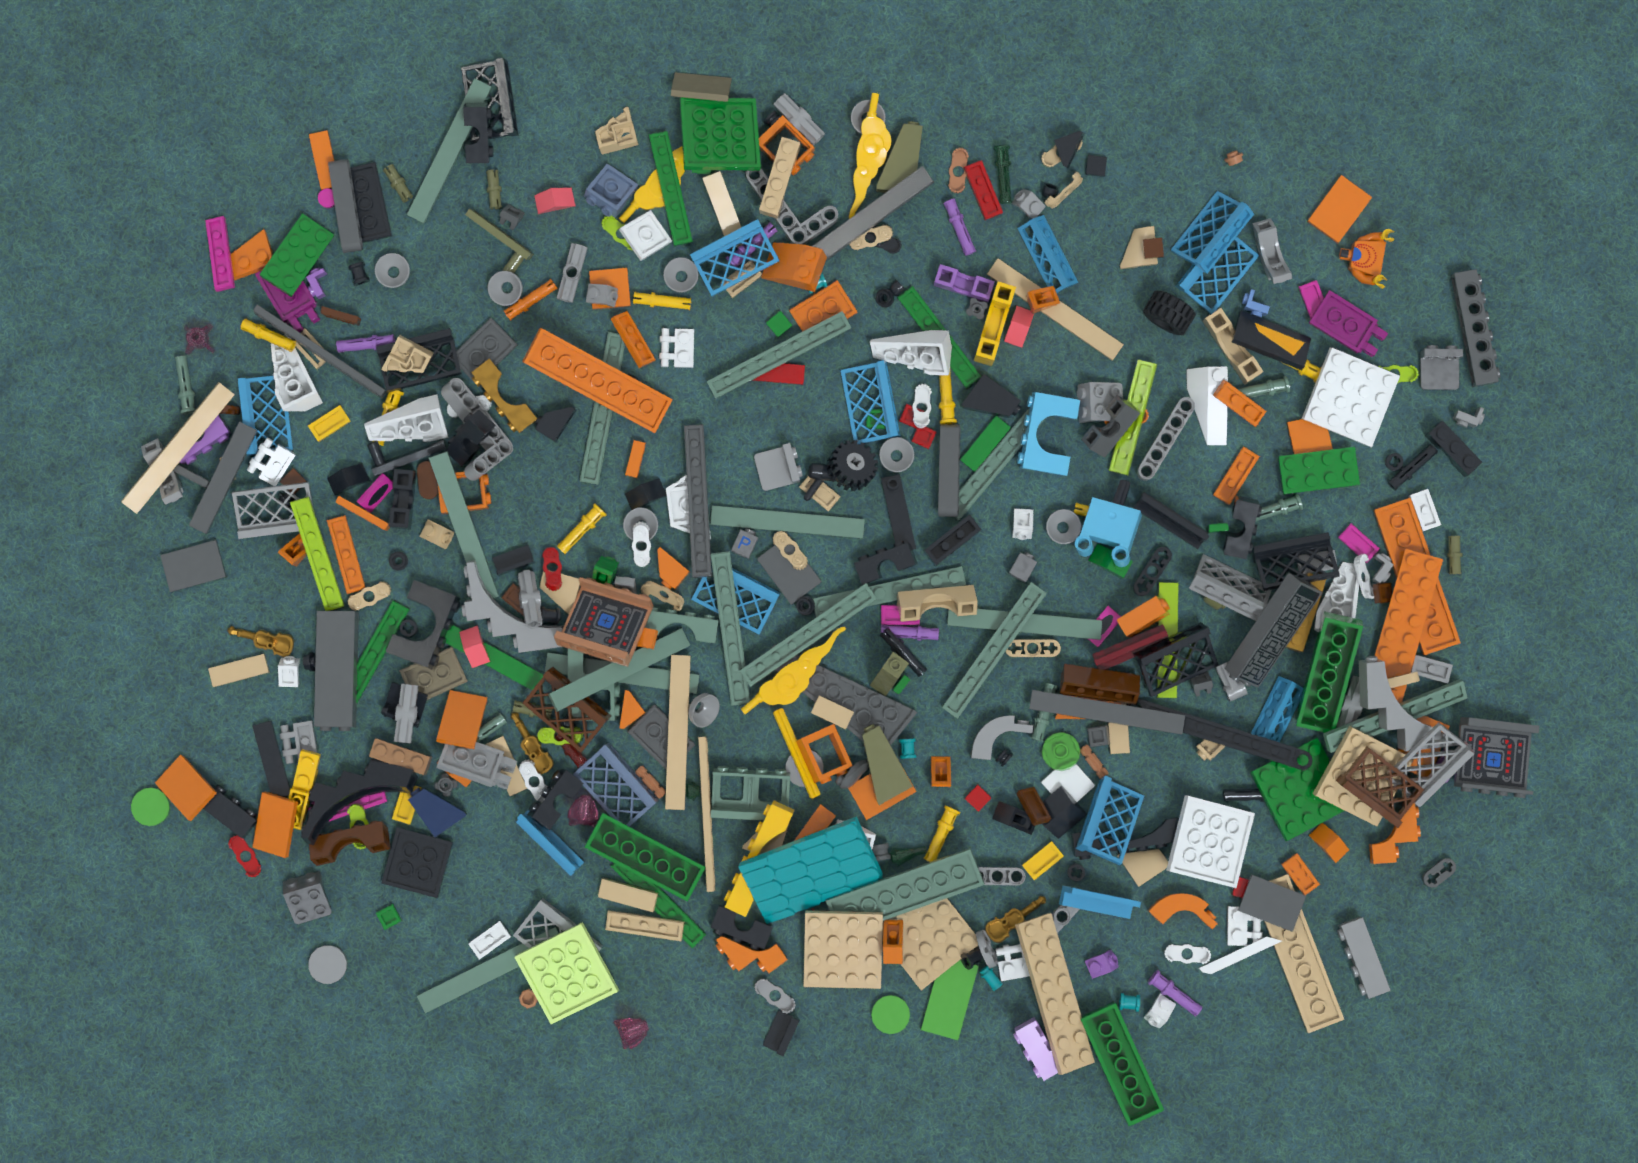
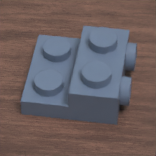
[584,164,638,218]

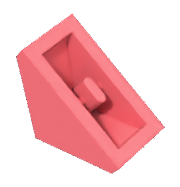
[534,188,575,214]
[1004,306,1034,348]
[459,626,491,668]

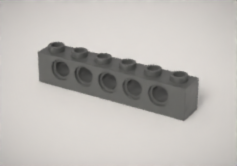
[1451,269,1500,388]

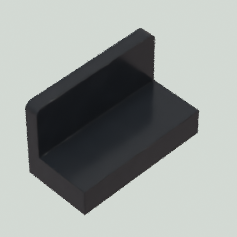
[492,545,535,576]
[763,1011,800,1056]

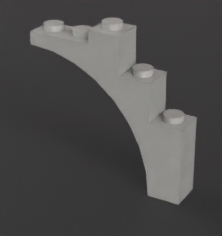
[462,560,563,653]

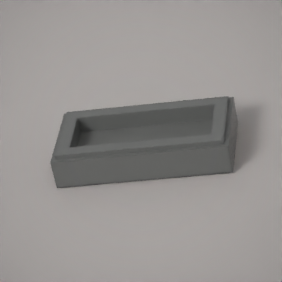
[173,464,210,489]

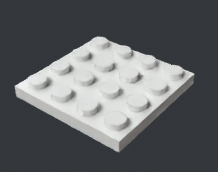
[1302,348,1400,447]
[1166,795,1255,888]

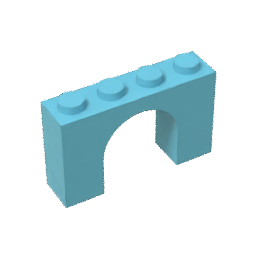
[1017,392,1080,476]

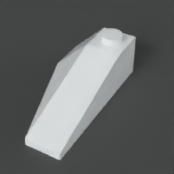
[870,330,952,375]
[271,335,323,411]
[1187,367,1228,445]
[364,394,448,442]
[1314,562,1359,632]

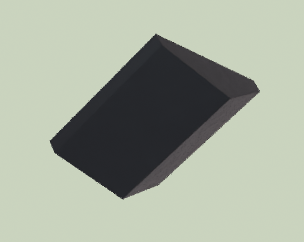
[1043,785,1087,839]

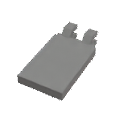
[436,742,517,789]

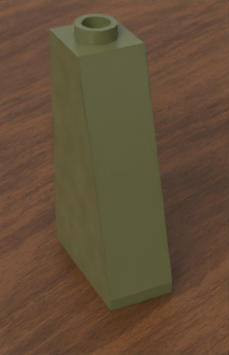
[876,121,923,193]
[870,652,909,697]
[861,724,913,805]

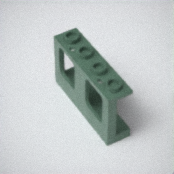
[568,649,620,721]
[711,766,790,821]

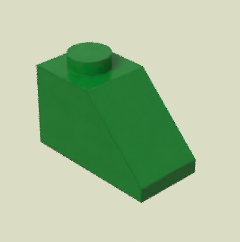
[1088,544,1133,579]
[592,556,619,585]

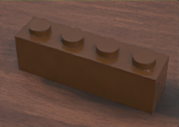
[1060,664,1140,705]

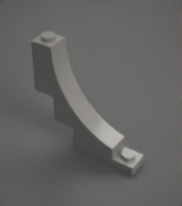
[1359,656,1459,751]

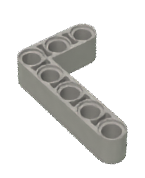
[746,168,838,245]
[441,378,513,481]

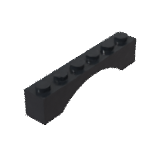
[1071,817,1179,860]

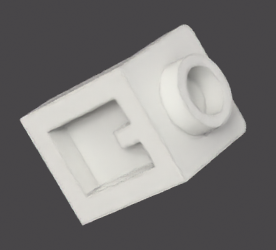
[1013,509,1033,540]
[278,656,300,687]

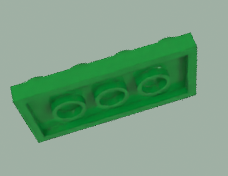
[259,213,334,297]
[1278,447,1360,495]

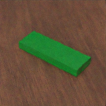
[960,416,1011,472]

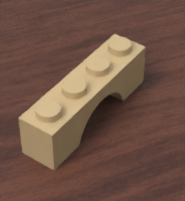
[759,137,801,219]
[1202,308,1264,385]
[897,585,977,622]

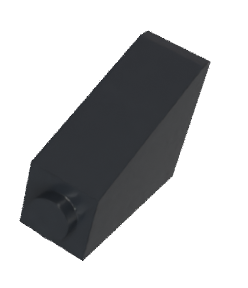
[961,374,1021,418]

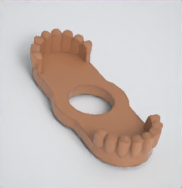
[948,148,969,193]

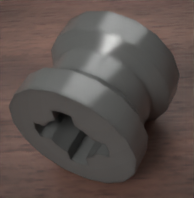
[872,843,891,861]

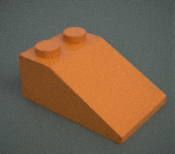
[761,242,827,292]

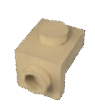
[419,520,454,549]
[1196,740,1226,761]

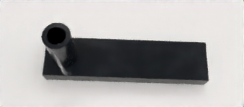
[367,439,446,476]
[881,474,916,550]

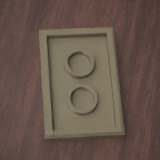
[671,72,732,102]
[399,647,468,700]

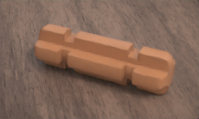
[1080,745,1109,779]
[635,766,666,799]

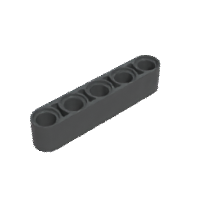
[328,159,363,253]
[938,424,960,517]

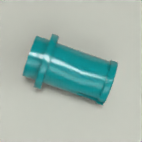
[980,965,1003,991]

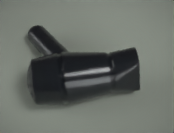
[804,463,836,501]

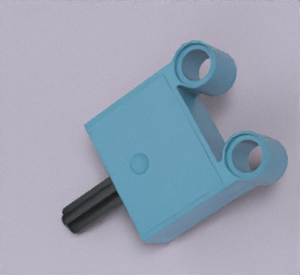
[1075,480,1142,567]

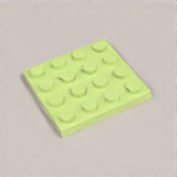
[515,922,619,1024]

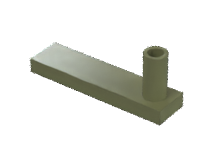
[465,209,534,273]

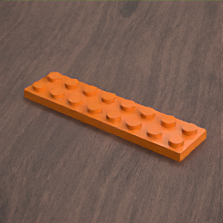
[522,328,673,433]
[1373,498,1461,655]
[1375,549,1443,703]

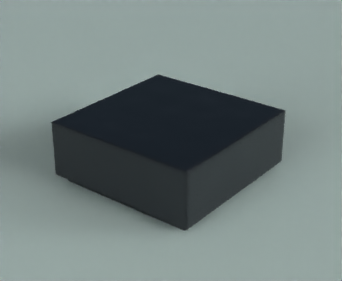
[1086,155,1107,177]

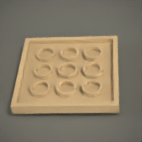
[1313,726,1414,826]
[882,898,978,990]
[804,911,883,989]

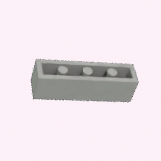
[1337,917,1391,999]

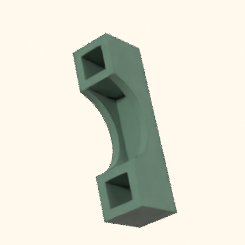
[645,607,719,644]

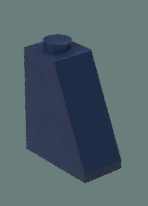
[408,788,467,837]

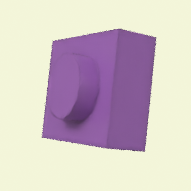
[306,268,327,300]
[1085,950,1119,979]

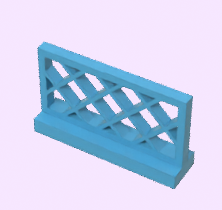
[1171,191,1254,274]
[690,219,779,297]
[1175,237,1259,314]
[841,360,901,444]
[238,376,293,456]
[691,561,781,634]
[1076,776,1144,865]
[516,810,584,876]

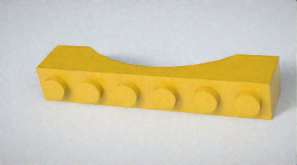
[724,801,794,917]

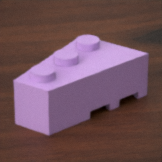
[1013,1017,1058,1081]

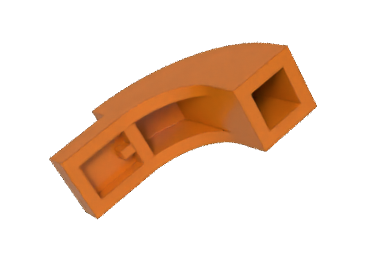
[1147,893,1218,929]

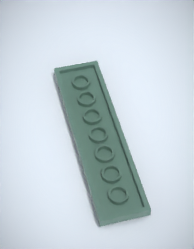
[826,847,984,921]

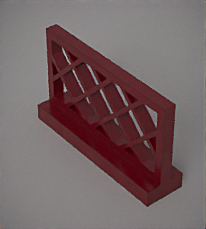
[1092,624,1168,670]

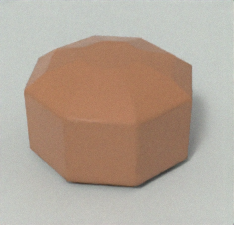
[519,989,538,1008]

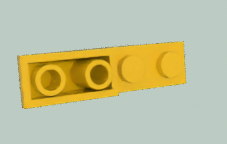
[288,749,321,830]

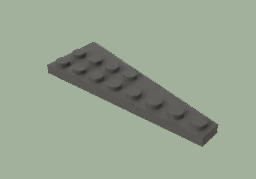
[771,645,917,746]

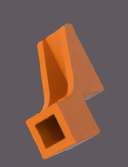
[1369,803,1421,864]
[715,936,788,973]

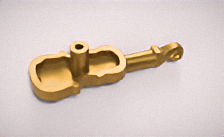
[227,626,294,657]
[511,712,554,775]
[986,896,1046,943]

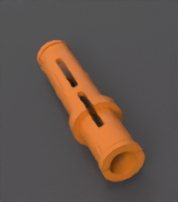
[503,279,557,321]

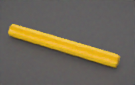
[773,708,820,799]

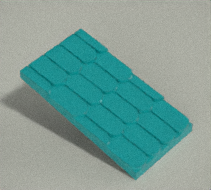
[738,816,883,924]

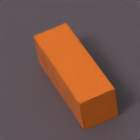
[625,440,646,478]

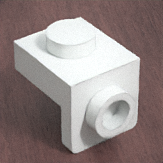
[1144,993,1176,1028]

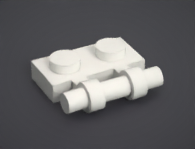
[659,328,694,368]
[247,438,295,486]
[1227,906,1263,946]
[995,944,1030,981]

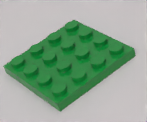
[679,97,761,171]
[1250,738,1345,841]

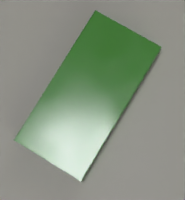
[921,960,979,1040]

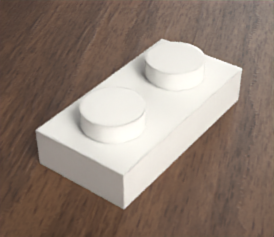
[1409,489,1441,531]
[469,921,512,960]

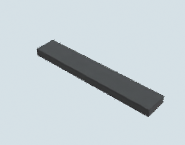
[189,422,258,534]

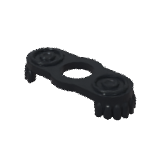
[865,226,902,254]

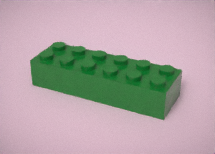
[1295,611,1363,733]
[584,813,706,902]
[1080,1001,1164,1126]

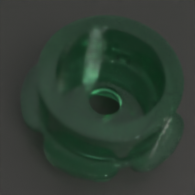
[686,782,700,801]

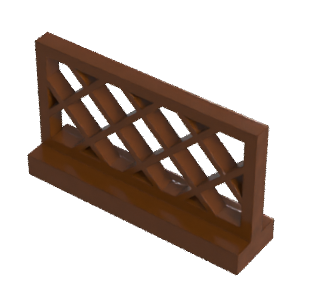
[523,667,611,753]
[1336,746,1424,828]

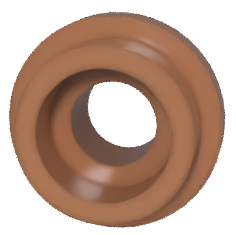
[1224,150,1243,166]

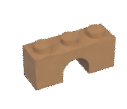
[369,738,432,775]

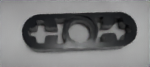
[1133,547,1172,596]

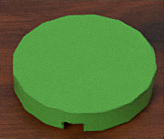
[1042,732,1081,771]
[131,788,170,826]
[871,995,910,1034]

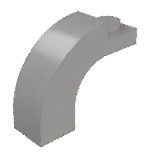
[1252,218,1292,284]
[141,438,184,505]
[971,716,1033,760]

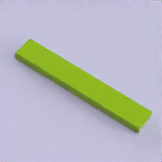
[1109,360,1157,476]
[290,496,345,611]
[1157,582,1178,698]

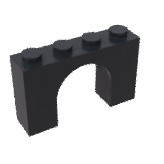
[386,580,461,670]

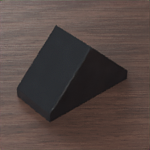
[1054,131,1085,168]
[327,463,370,496]
[625,478,667,510]

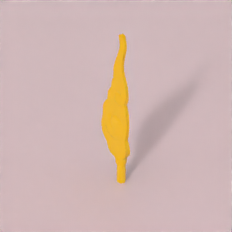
[849,93,891,219]
[619,147,685,223]
[741,627,846,715]

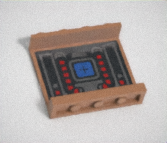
[554,577,654,667]

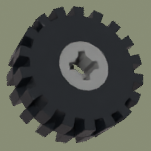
[827,440,878,491]

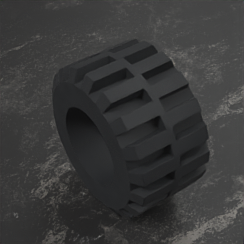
[1143,290,1196,335]

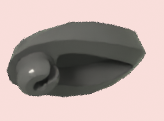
[836,760,869,789]

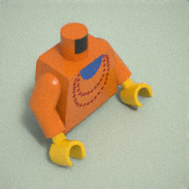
[1339,229,1394,289]

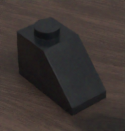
[534,407,576,443]
[992,801,1036,835]

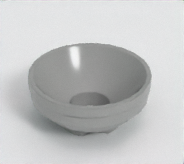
[851,100,885,134]
[375,253,410,288]
[664,258,699,293]
[488,271,523,306]
[879,437,914,472]
[623,508,658,543]
[1046,509,1081,544]
[688,693,720,728]

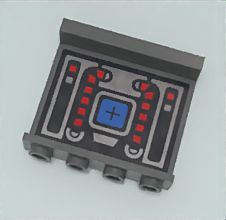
[1454,717,1539,798]

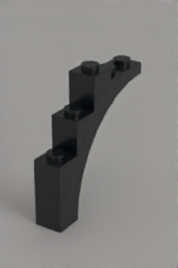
[301,759,418,845]

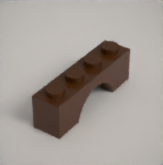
[309,821,390,866]

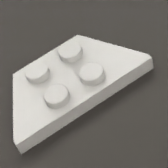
[666,475,711,540]

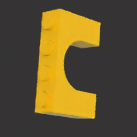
[974,282,1016,366]

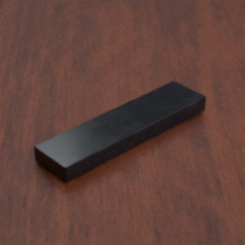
[252,721,290,797]

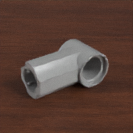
[1215,661,1248,702]

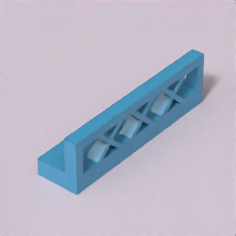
[1017,215,1078,293]
[1251,676,1304,742]
[1059,885,1141,919]

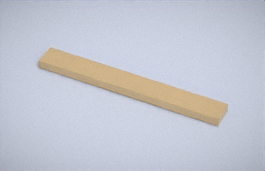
[987,259,1124,361]
[121,382,235,514]
[665,655,691,810]
[698,737,716,892]

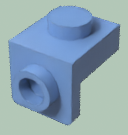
[1242,289,1270,318]

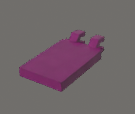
[255,271,320,333]
[1309,290,1388,357]

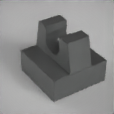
[500,204,525,230]
[1190,672,1213,697]

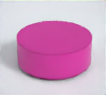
[318,188,335,208]

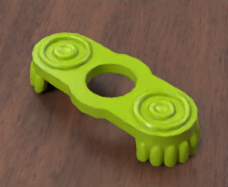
[602,216,633,251]
[1378,365,1419,383]
[537,726,584,745]
[347,804,369,850]

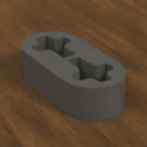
[1422,858,1456,888]

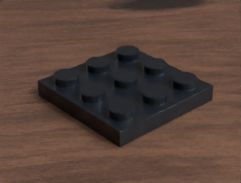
[381,827,453,898]

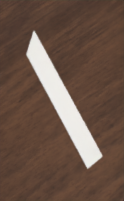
[1199,937,1281,974]

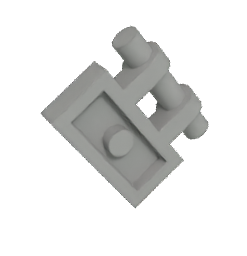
[280,721,318,764]

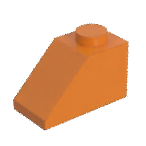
[657,547,690,590]
[883,920,903,964]

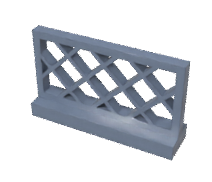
[573,743,659,827]

